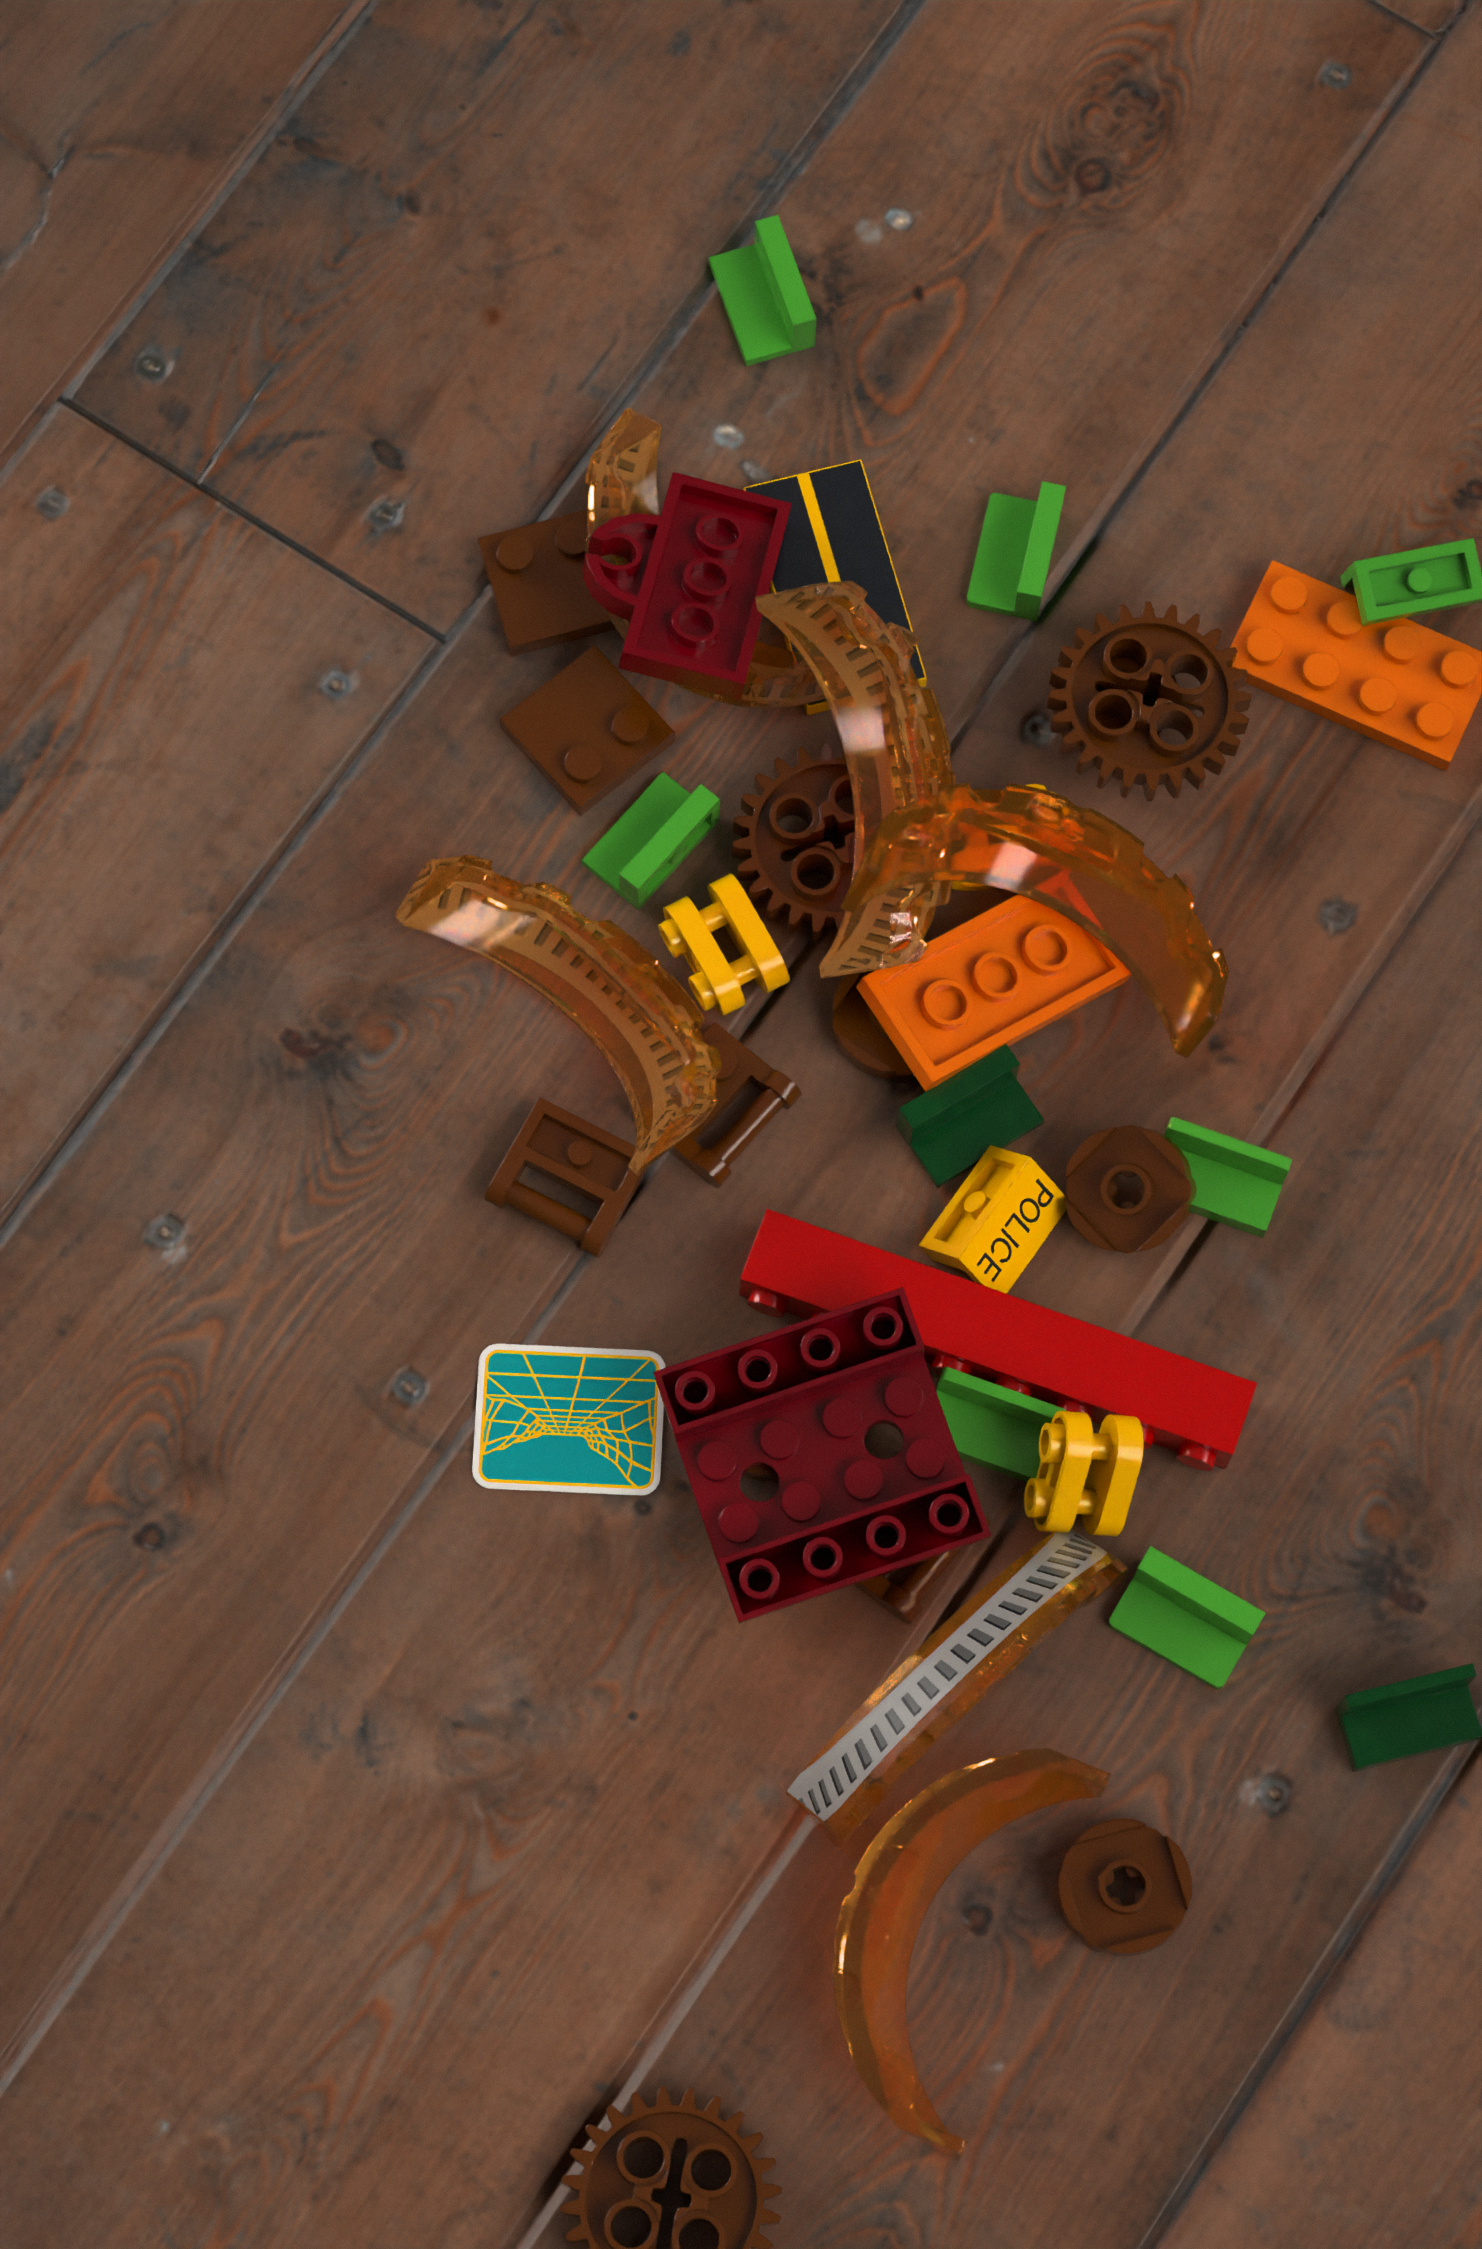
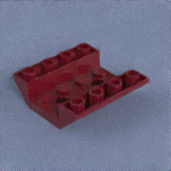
[653,1287,991,1624]

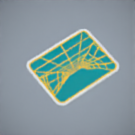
[472,1344,666,1496]

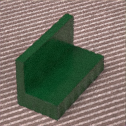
[896,1044,1044,1189]
[1335,1663,1482,1772]

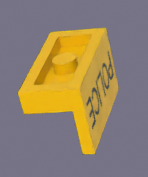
[918,1145,1067,1294]

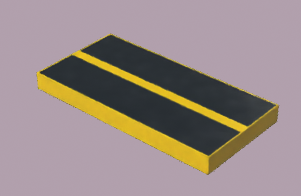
[743,459,927,715]

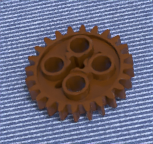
[1046,601,1252,801]
[732,742,936,943]
[560,2086,782,2249]

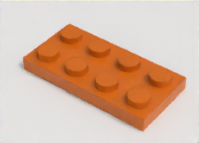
[1229,560,1482,771]
[856,870,1133,1092]

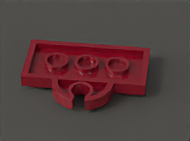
[582,472,792,700]

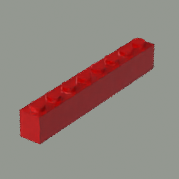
[739,1209,1258,1471]

